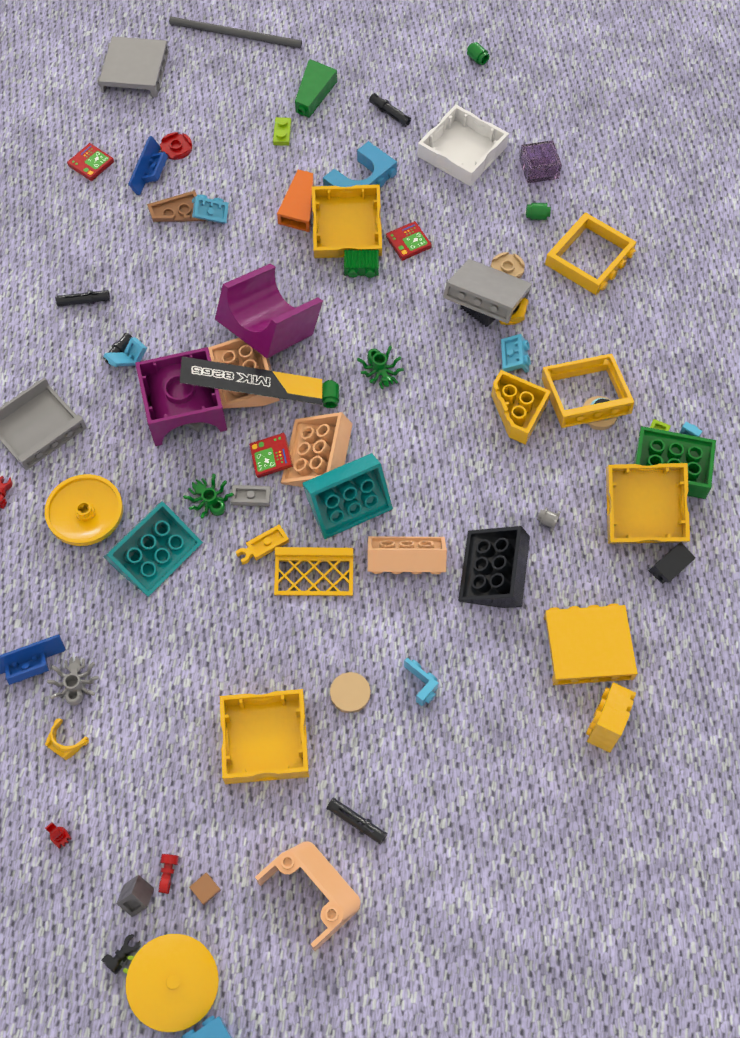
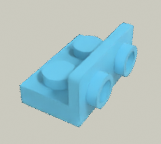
[192,195,229,224]
[501,334,531,373]

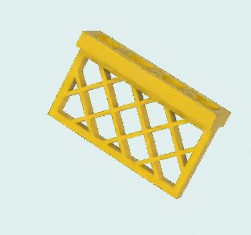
[274,547,354,596]

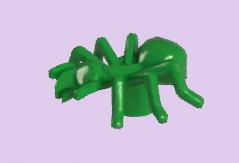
[357,346,404,389]
[183,474,234,519]

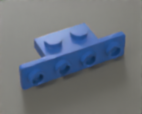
[128,136,168,195]
[0,635,66,685]

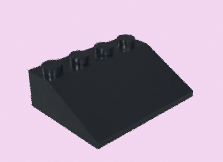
[458,526,530,608]

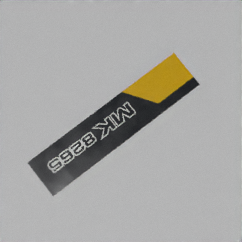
[180,356,322,405]

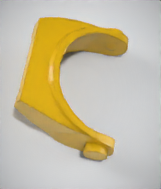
[499,298,529,325]
[45,718,89,760]

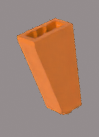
[277,169,314,232]

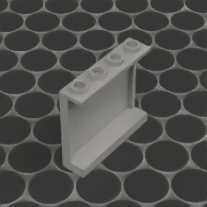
[98,36,169,97]
[443,259,532,324]
[0,377,87,471]

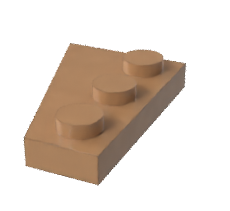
[147,190,206,222]

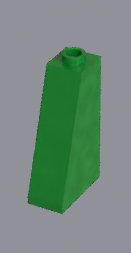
[295,59,337,118]

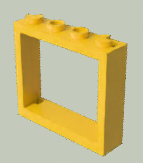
[545,212,637,295]
[541,354,634,428]

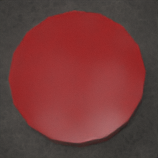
[160,132,193,160]

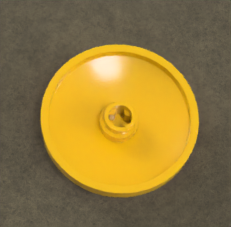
[45,474,123,546]
[125,934,219,1032]

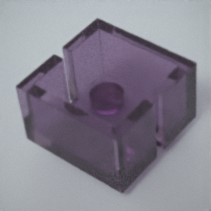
[519,140,562,183]

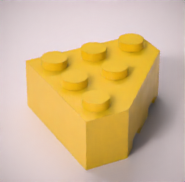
[491,370,551,445]
[586,682,636,753]

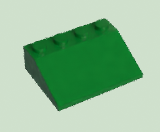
[633,426,716,499]

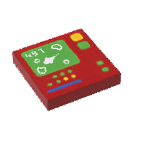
[67,143,114,181]
[386,221,432,261]
[249,433,293,478]

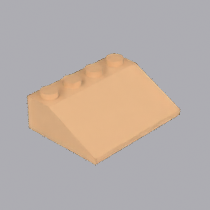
[208,338,280,409]
[281,412,353,487]

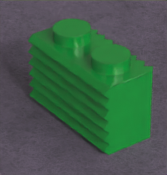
[344,249,379,278]

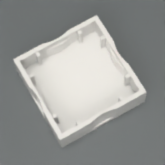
[417,104,509,186]

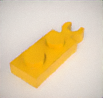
[236,525,289,565]

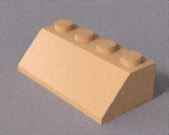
[368,536,447,574]

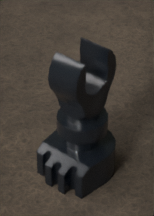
[101,934,141,975]

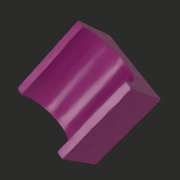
[215,263,323,358]
[135,347,227,446]

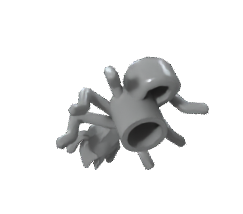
[47,656,99,706]

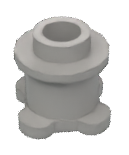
[537,507,561,532]

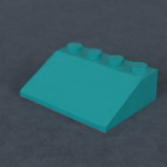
[302,453,393,539]
[103,501,203,597]

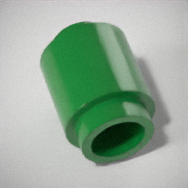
[467,42,490,65]
[526,203,551,220]
[322,380,339,408]

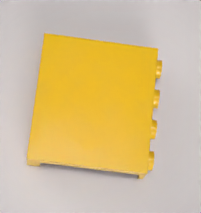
[543,603,638,685]

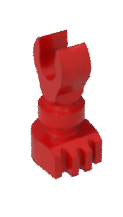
[0,476,13,509]
[45,822,72,849]
[158,854,179,894]

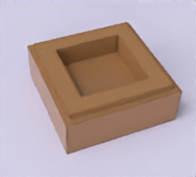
[189,872,221,905]

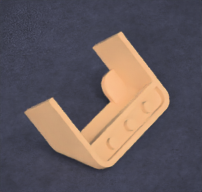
[255,841,361,951]

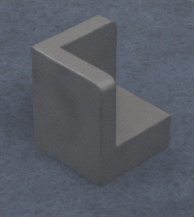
[116,875,154,917]

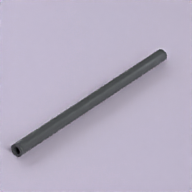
[169,16,302,48]

